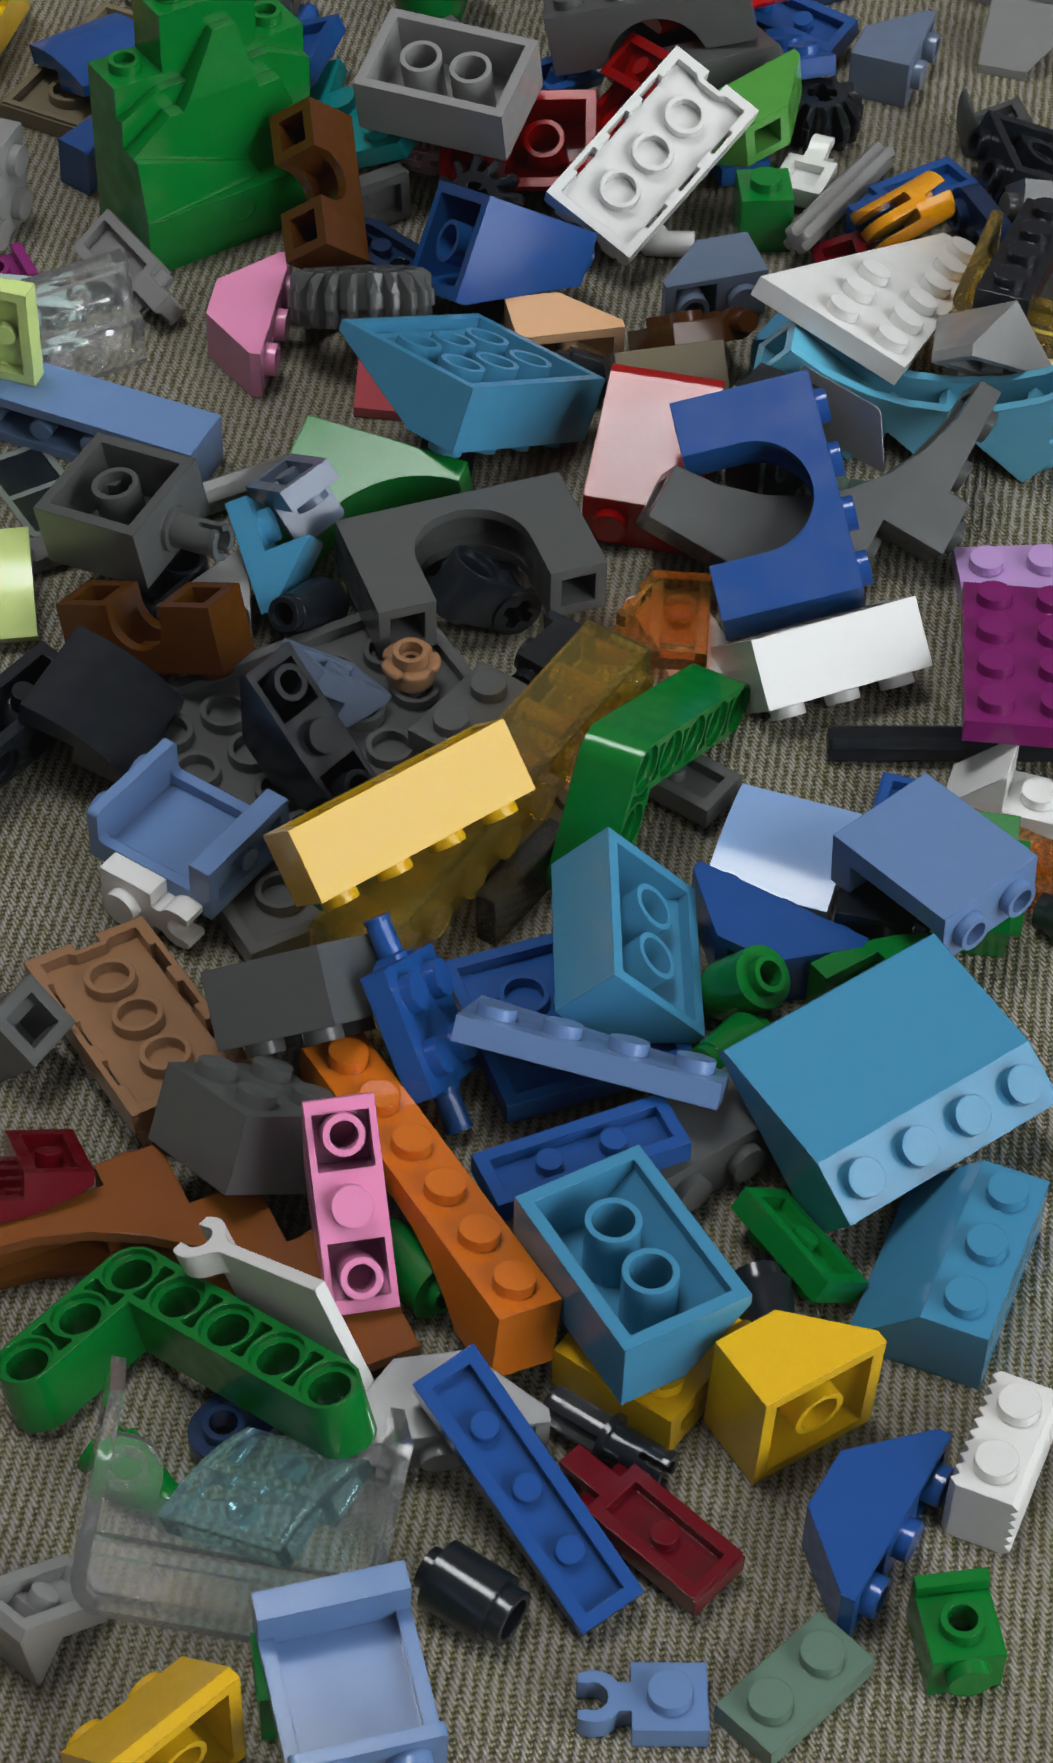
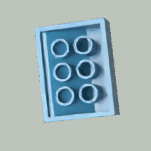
[339,313,605,458]
[718,933,1053,1233]

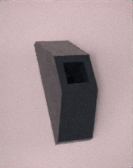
[239,641,377,812]

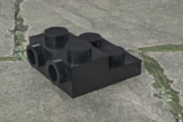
[965,110,1053,205]

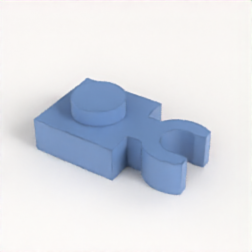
[576,1662,710,1747]

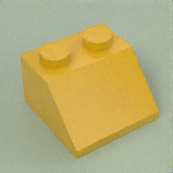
[703,1309,887,1485]
[60,1656,246,1763]

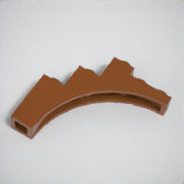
[0,1144,420,1380]

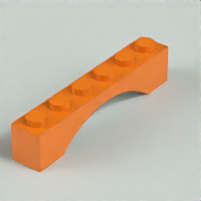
[299,1032,563,1376]

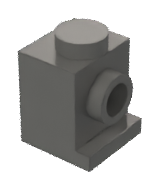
[0,974,76,1082]

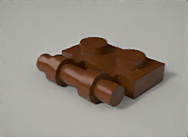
[627,306,758,351]

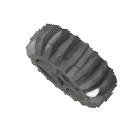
[287,264,435,330]

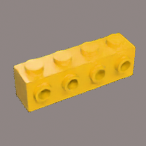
[263,718,536,911]

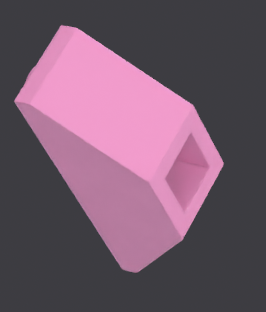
[206,252,292,398]
[301,1092,400,1315]

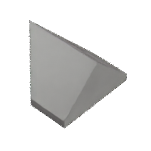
[977,0,1053,81]
[931,300,1051,376]

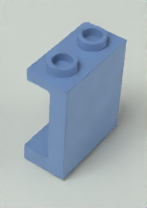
[87,738,289,920]
[831,773,1038,956]
[251,1560,449,1763]

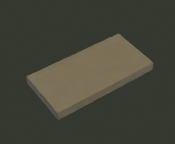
[0,2,133,138]

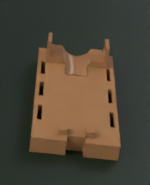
[23,916,253,1147]

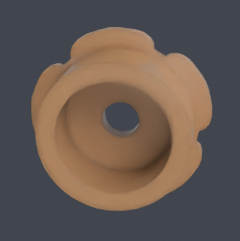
[381,637,441,693]

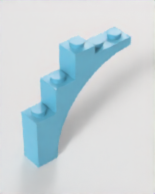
[753,321,1053,483]

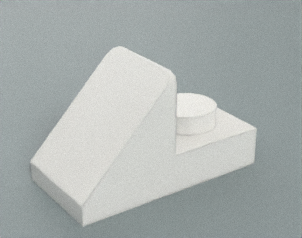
[946,744,1053,842]

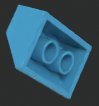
[551,827,705,1043]
[513,1144,752,1405]
[850,1160,1050,1390]

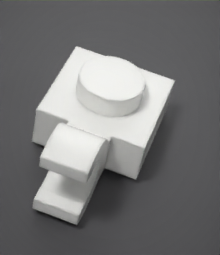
[780,133,838,208]

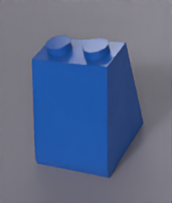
[412,180,598,305]

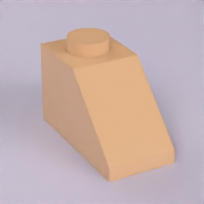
[504,292,625,357]

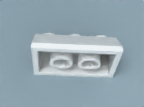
[710,596,933,721]

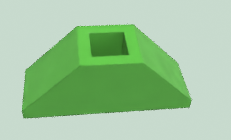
[712,49,802,167]

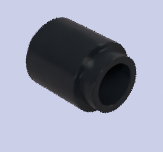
[414,1540,531,1647]

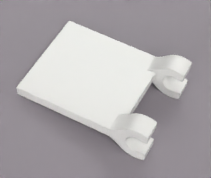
[173,1217,375,1391]

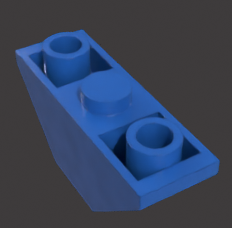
[692,860,869,1002]
[802,1429,954,1637]

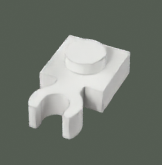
[99,852,205,949]

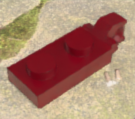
[558,1444,745,1617]

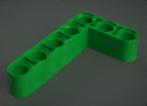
[546,664,750,890]
[0,1247,377,1459]

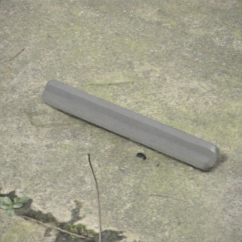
[783,141,895,254]

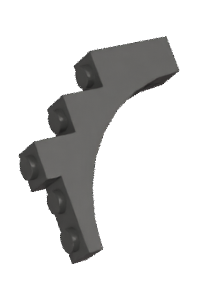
[635,381,1001,567]

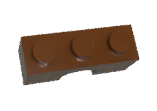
[269,96,370,269]
[55,580,255,681]

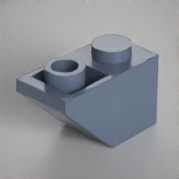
[848,10,941,108]
[661,232,769,316]

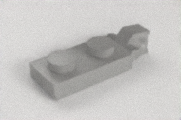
[72,208,187,326]

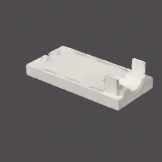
[544,46,759,266]

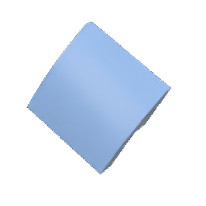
[710,783,862,919]

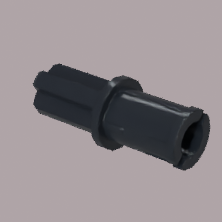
[542,1386,680,1487]

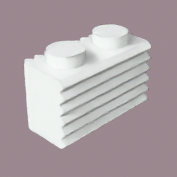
[941,1371,1053,1554]

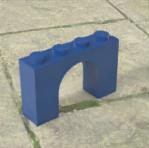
[669,369,874,641]

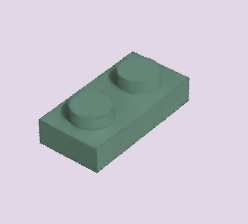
[713,1611,876,1763]

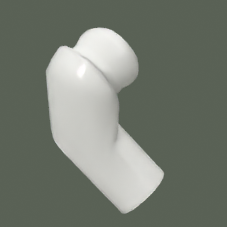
[640,216,694,257]

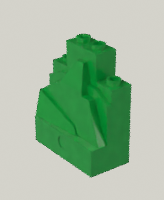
[87,0,310,271]

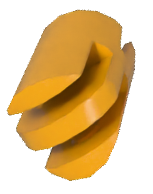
[850,170,955,249]

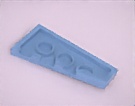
[450,995,730,1111]

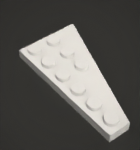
[750,232,989,385]

